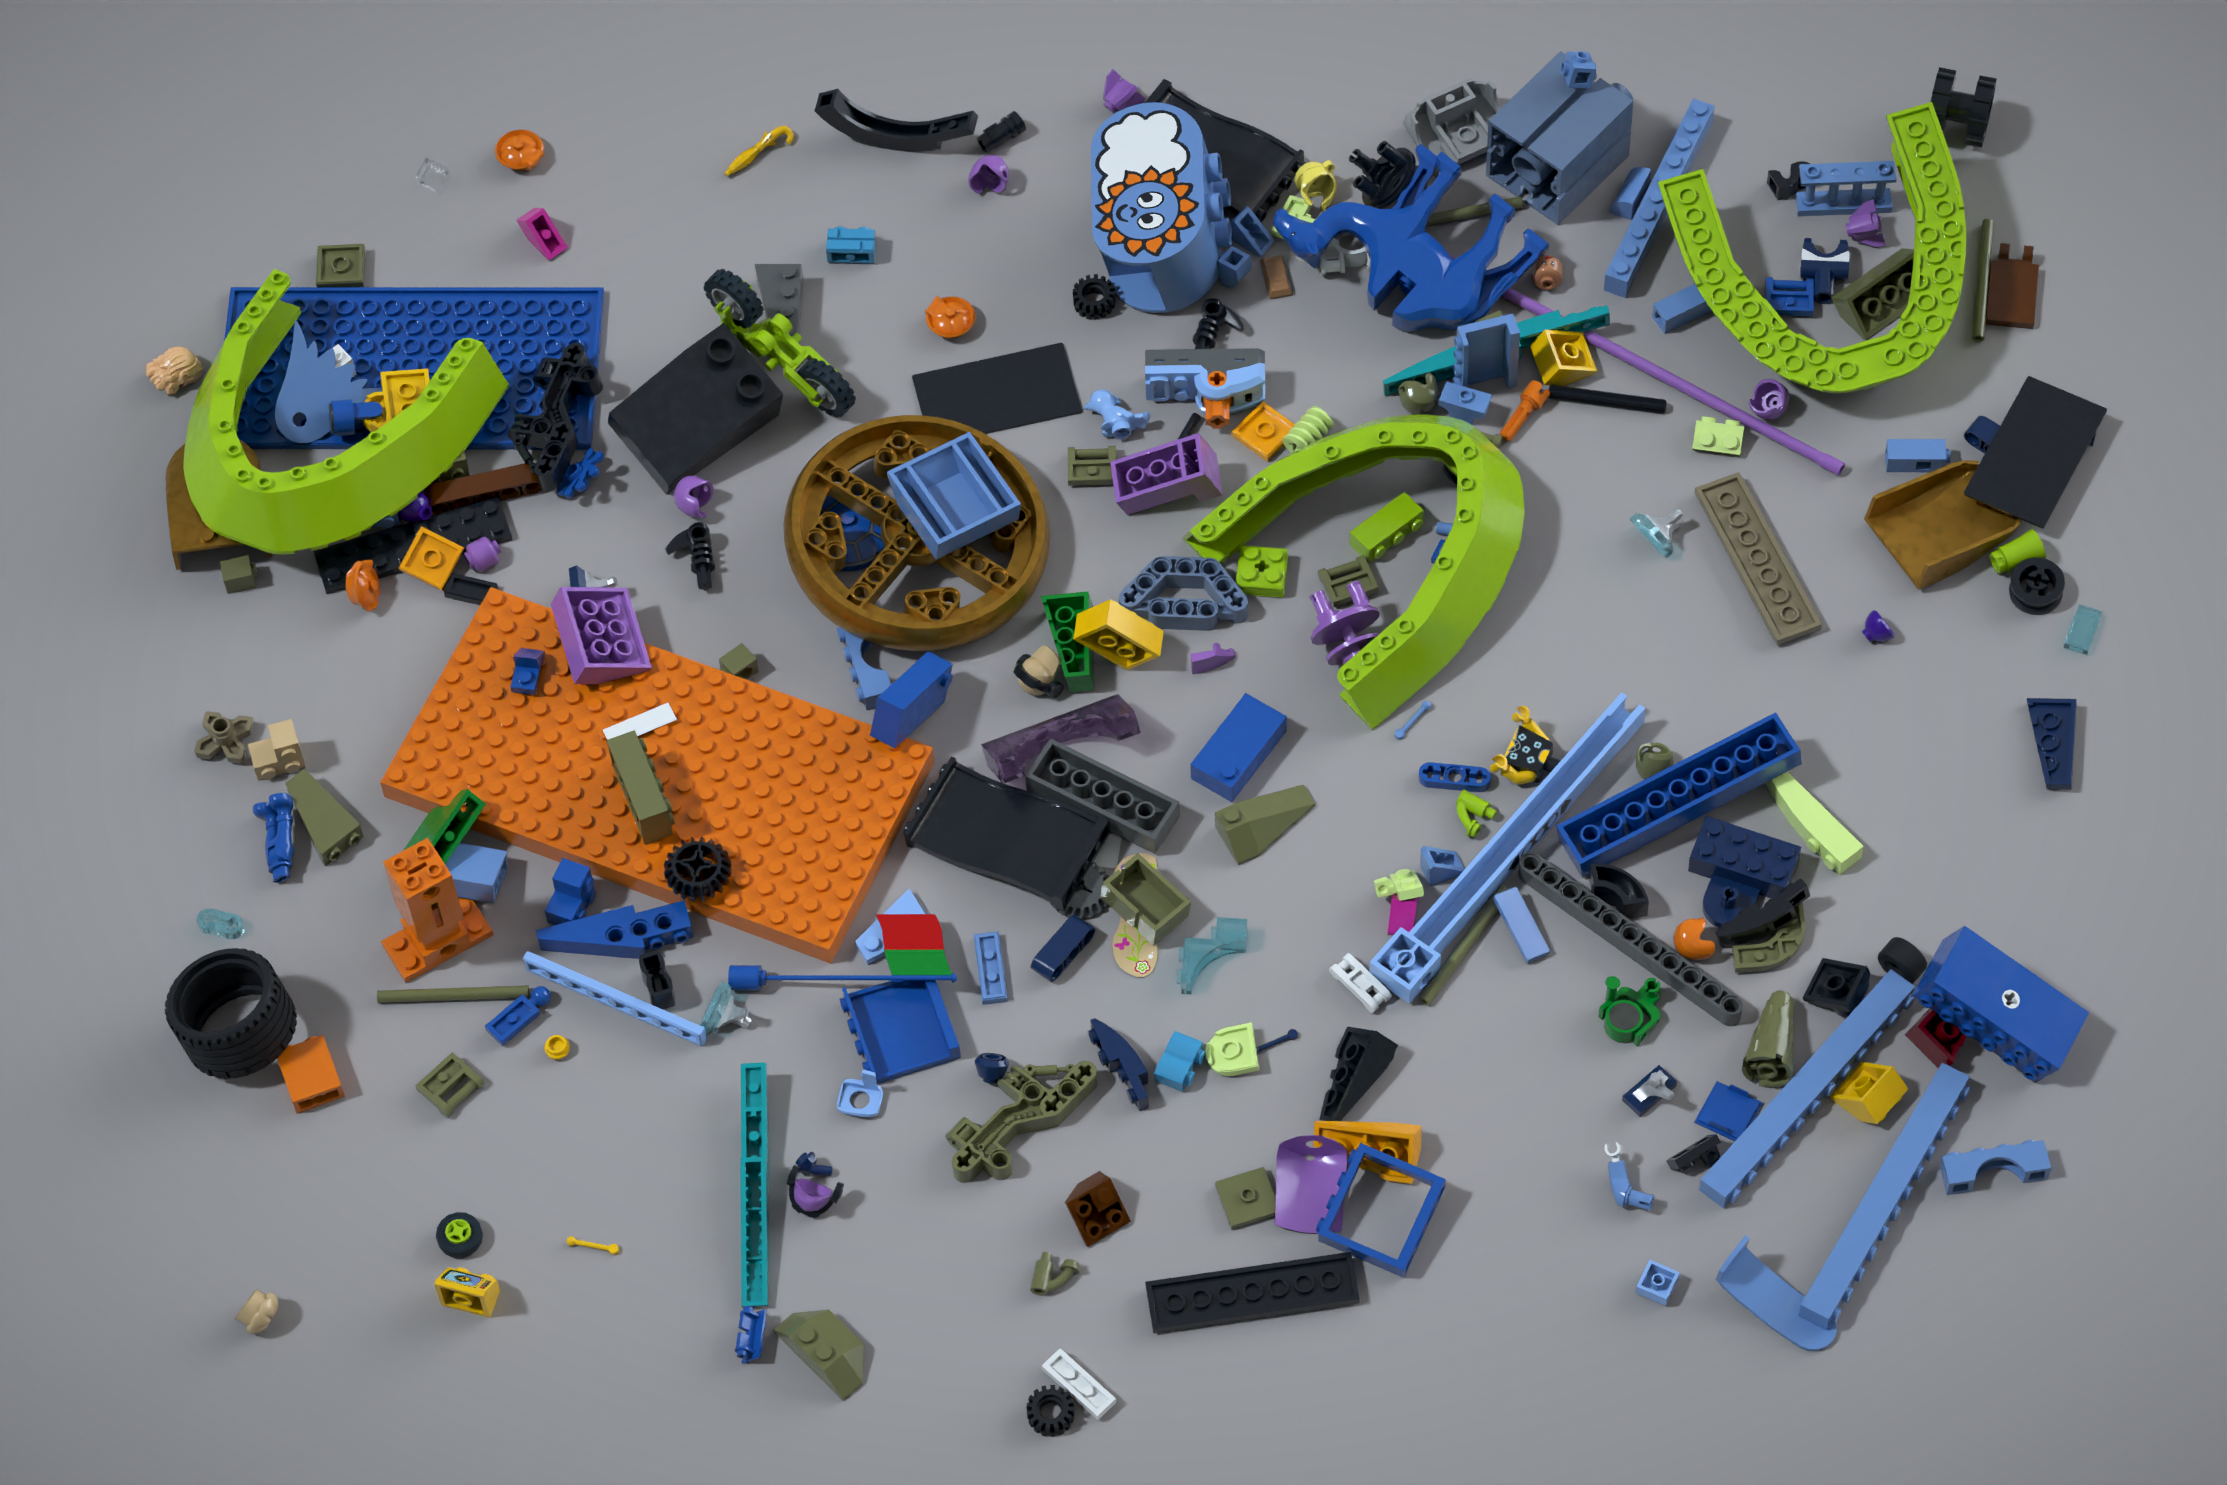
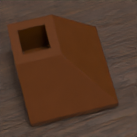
[1065,1171,1131,1247]

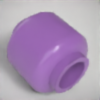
[464,537,501,572]

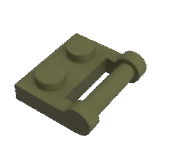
[1068,446,1116,486]
[1318,555,1379,607]
[415,1052,485,1118]

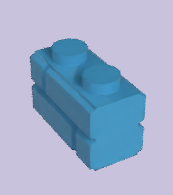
[826,226,876,263]

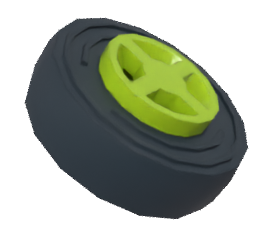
[436,1212,483,1258]

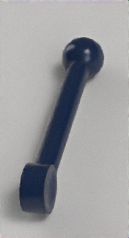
[1256,1029,1298,1055]

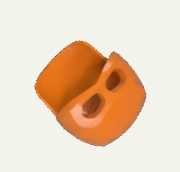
[1673,918,1715,960]

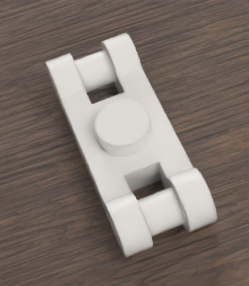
[1329,953,1392,1013]

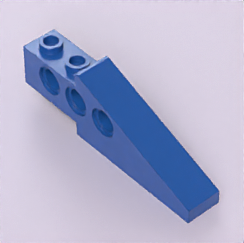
[536,900,694,959]

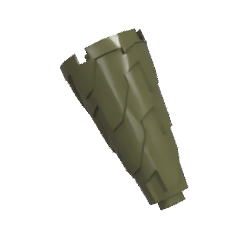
[1742,990,1795,1088]

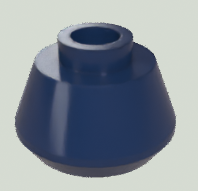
[975,1053,1009,1083]

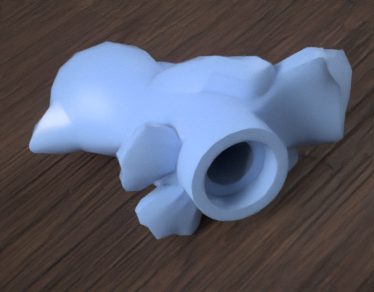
[1084,389,1151,439]

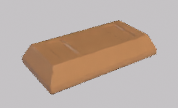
[1260,255,1293,299]

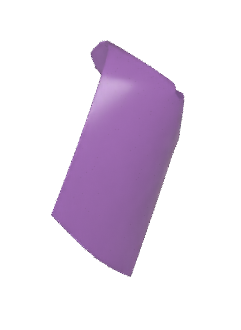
[1275,1135,1347,1233]

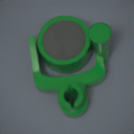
[1598,976,1661,1047]

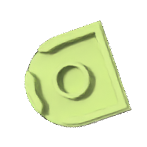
[1205,1022,1259,1076]

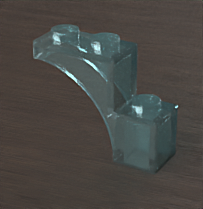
[1176,917,1248,995]

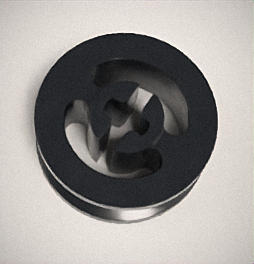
[2009,558,2065,615]

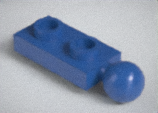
[485,986,551,1046]

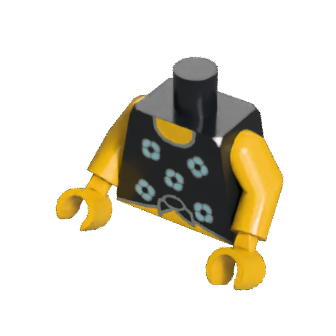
[1490,706,1561,785]

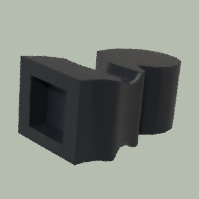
[1767,161,1810,200]

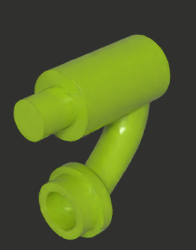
[1456,789,1497,838]

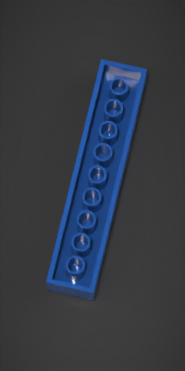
[1556,712,1802,878]

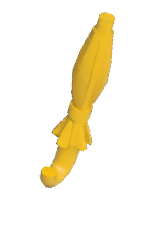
[724,126,794,177]

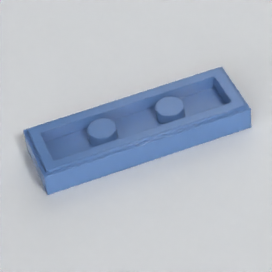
[1493,887,1550,963]
[974,931,1008,1005]

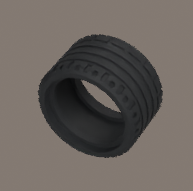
[165,948,297,1079]

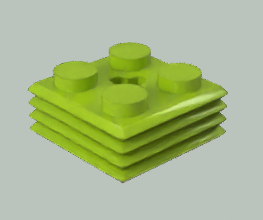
[1236,545,1288,597]

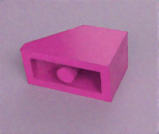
[516,208,568,260]

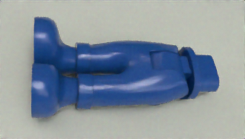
[253,793,294,883]

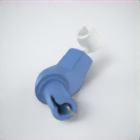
[1605,1142,1654,1211]

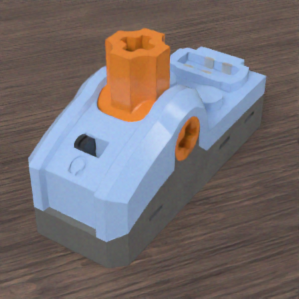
[1145,348,1265,429]

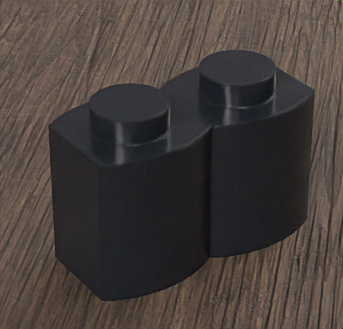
[639,950,676,1009]

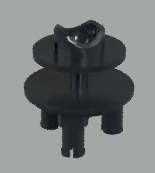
[1349,141,1428,209]

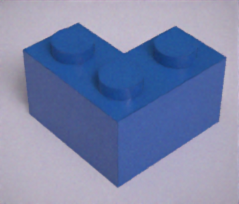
[545,858,597,925]

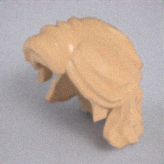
[145,347,203,394]

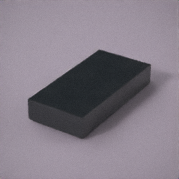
[444,573,498,605]

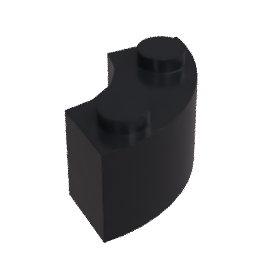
[1589,864,1649,918]

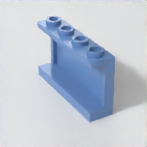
[1452,313,1520,388]

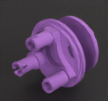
[1310,580,1380,665]

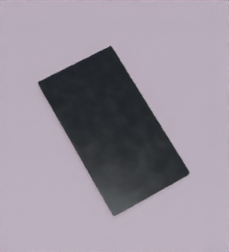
[912,343,1082,434]
[1964,376,2107,529]

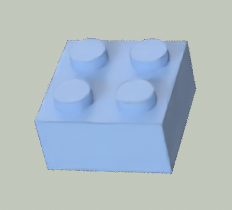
[1636,1260,1680,1306]

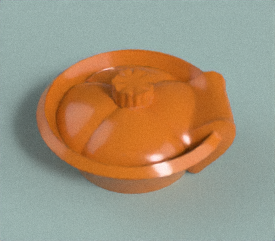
[495,129,544,171]
[925,296,976,339]
[346,560,380,612]

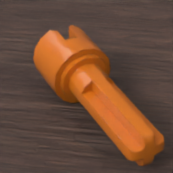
[1500,380,1550,442]

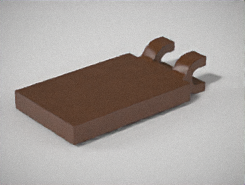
[1986,243,2039,329]

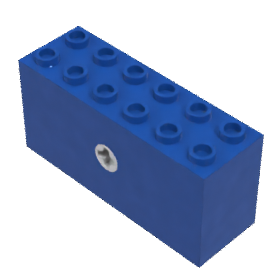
[1912,926,2089,1082]

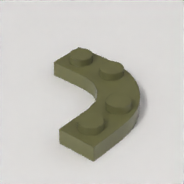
[1732,902,1805,973]

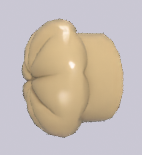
[235,1289,278,1334]

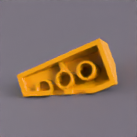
[1313,1121,1422,1184]

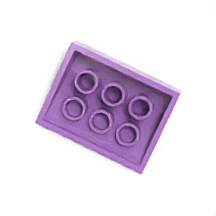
[551,587,652,684]

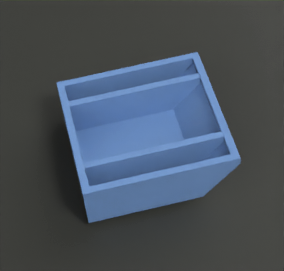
[887,432,1021,560]

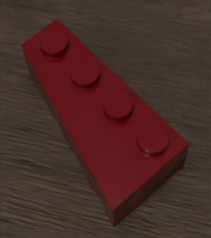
[1905,1008,1966,1069]

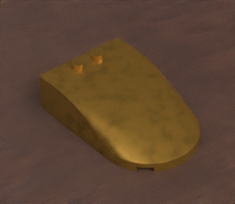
[165,440,273,570]
[1864,460,2022,590]

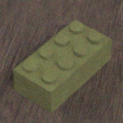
[607,730,675,845]

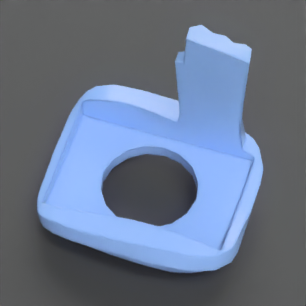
[837,1069,883,1117]

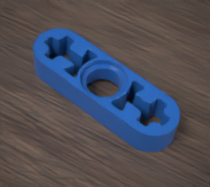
[1419,762,1491,792]

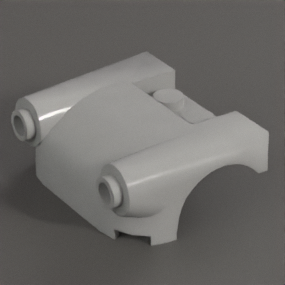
[1403,78,1500,178]

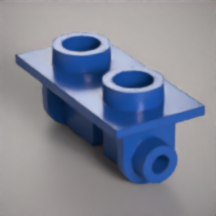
[735,1306,767,1364]

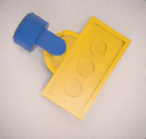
[329,369,430,437]

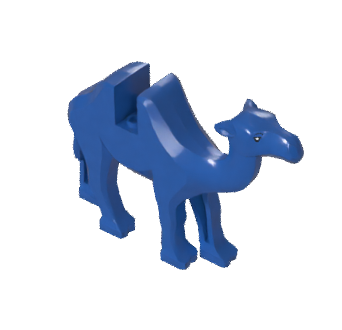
[1273,144,1549,332]

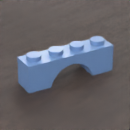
[836,627,891,710]
[1940,1140,2051,1195]

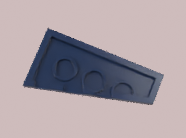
[2027,698,2077,790]

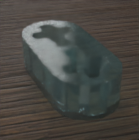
[197,908,244,939]

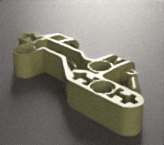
[945,1061,1098,1183]

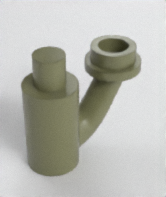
[1030,1252,1080,1296]

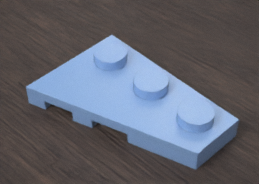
[855,889,925,965]

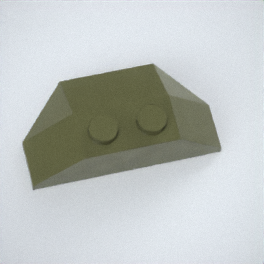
[773,1309,864,1401]

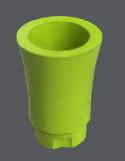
[1989,529,2046,574]

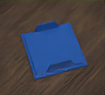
[1694,1081,1763,1142]

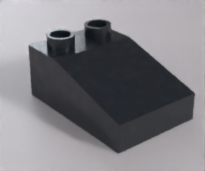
[608,323,784,495]

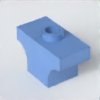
[1438,381,1492,425]

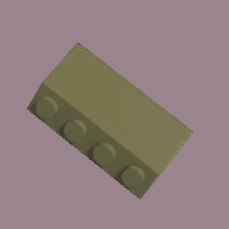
[1831,248,1914,340]

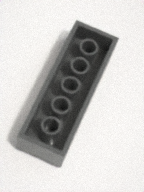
[1025,738,1180,854]

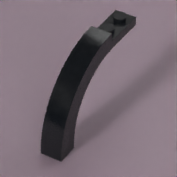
[815,89,978,152]

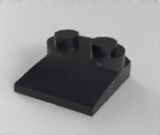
[1803,958,1870,1017]

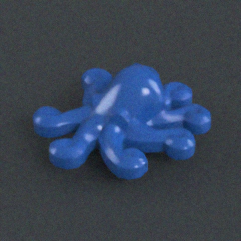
[557,448,604,498]

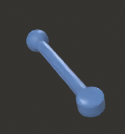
[1395,701,1431,740]

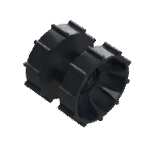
[1930,67,1997,148]

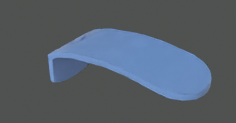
[1716,1235,1837,1351]

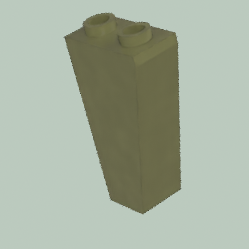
[285,769,364,866]

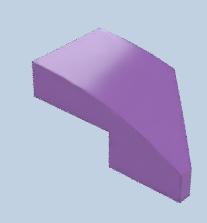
[1190,643,1235,674]

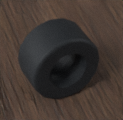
[1878,937,1927,984]

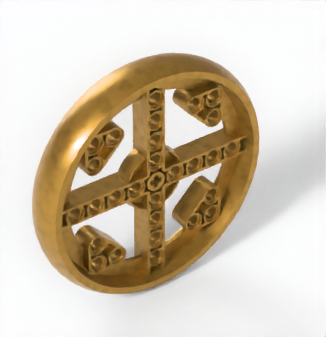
[783,415,1050,651]

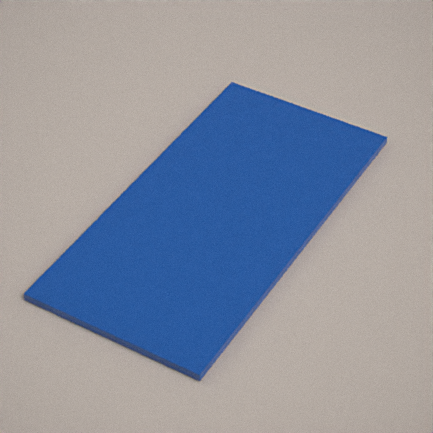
[224,287,604,450]

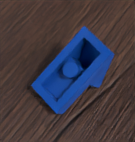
[510,648,545,695]

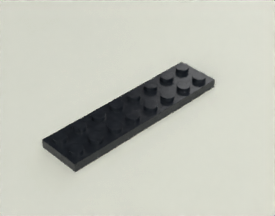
[313,497,512,594]
[1145,1252,1360,1333]

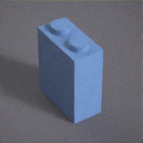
[445,843,508,903]

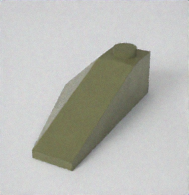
[1215,785,1315,865]

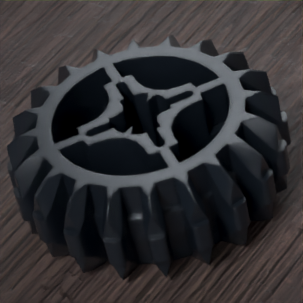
[664,837,732,903]

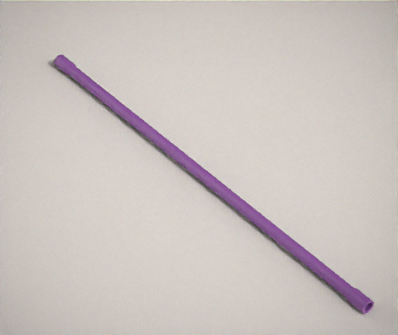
[1449,254,1845,476]

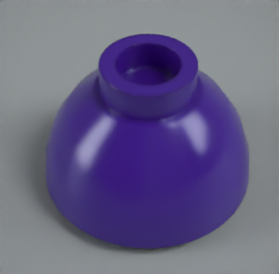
[399,492,432,523]
[1862,610,1894,643]

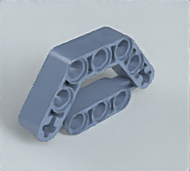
[1119,556,1248,631]

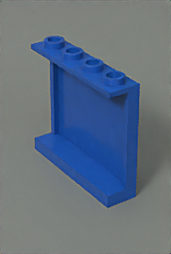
[839,980,961,1084]

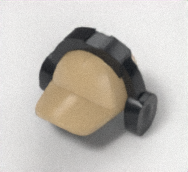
[1013,645,1064,698]

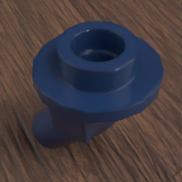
[795,1152,832,1176]

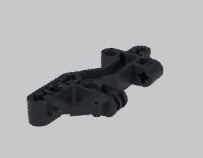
[508,343,603,491]

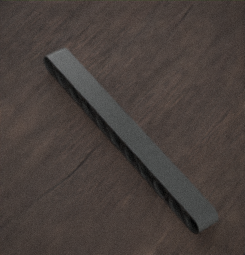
[1519,852,1743,1026]

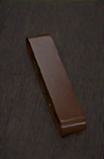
[424,463,543,515]

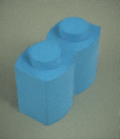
[1154,1031,1206,1092]

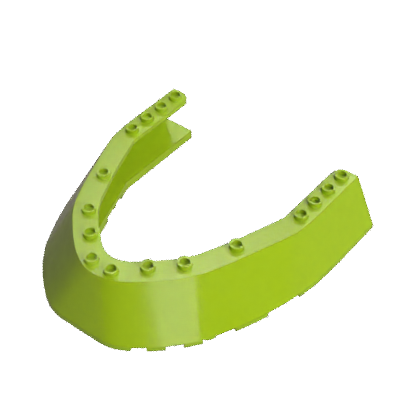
[1658,102,1966,393]
[183,269,509,555]
[1183,414,1525,730]

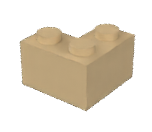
[248,719,306,781]

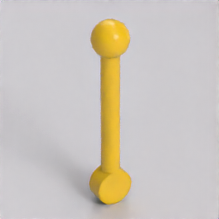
[566,1236,619,1255]

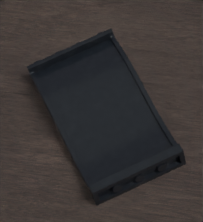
[1145,79,1305,222]
[903,756,1111,911]

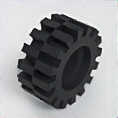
[1073,274,1116,320]
[1026,1385,1075,1437]

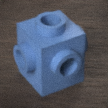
[1560,51,1596,88]

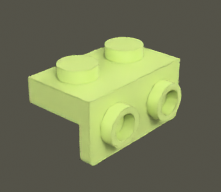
[1692,416,1744,455]

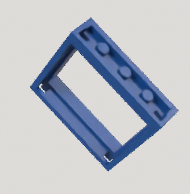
[1316,1143,1446,1278]

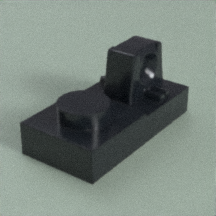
[1666,1134,1721,1171]

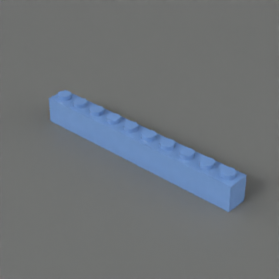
[1604,98,1715,298]

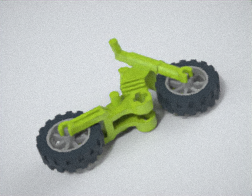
[703,269,856,418]

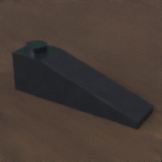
[1319,1026,1398,1121]

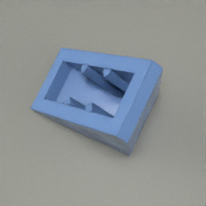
[1231,206,1275,257]
[1420,846,1465,886]

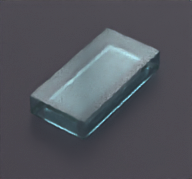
[2064,604,2103,655]

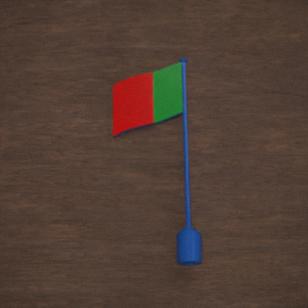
[728,914,957,990]

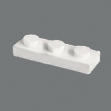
[1042,1348,1116,1420]

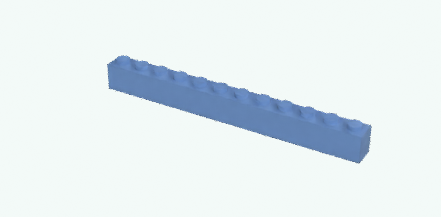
[1699,969,1915,1209]
[1798,1063,1971,1330]

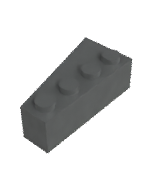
[754,264,804,344]

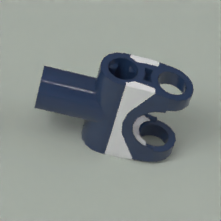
[1800,238,1849,304]

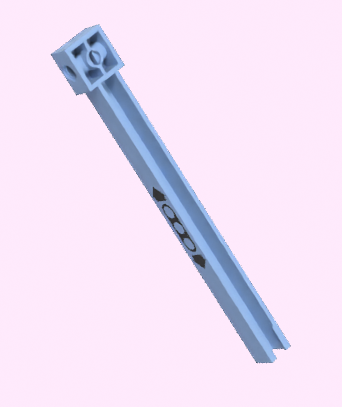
[1369,692,1645,1004]

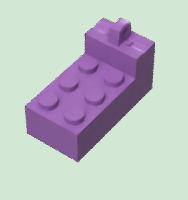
[1110,433,1223,515]

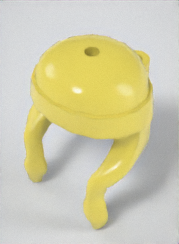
[1294,160,1337,213]

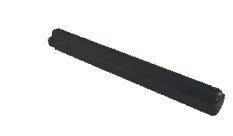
[1549,385,1667,413]

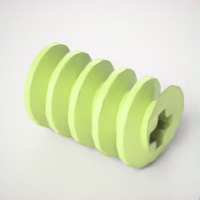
[1282,406,1334,453]

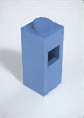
[1652,284,1712,334]
[1885,439,1950,472]

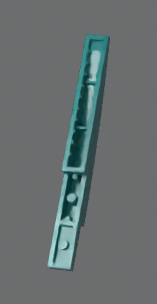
[1383,305,1610,396]
[740,1062,769,1308]

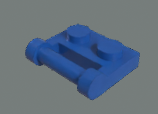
[1765,277,1814,316]

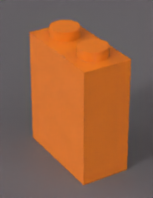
[277,1035,345,1114]

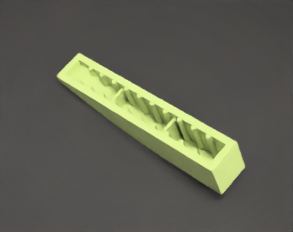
[1766,772,1864,875]

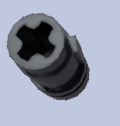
[977,111,1026,153]

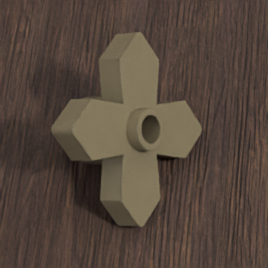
[194,711,254,764]

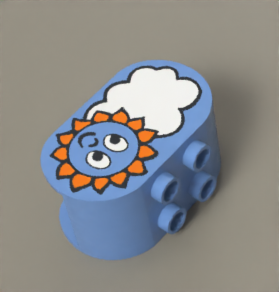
[1091,102,1232,313]

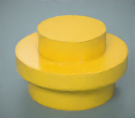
[544,1035,570,1060]

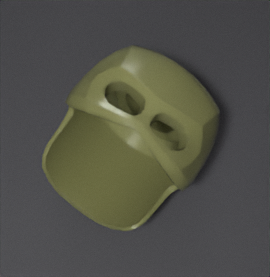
[1398,373,1439,414]
[1636,743,1674,780]

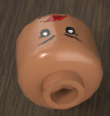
[1532,255,1563,290]

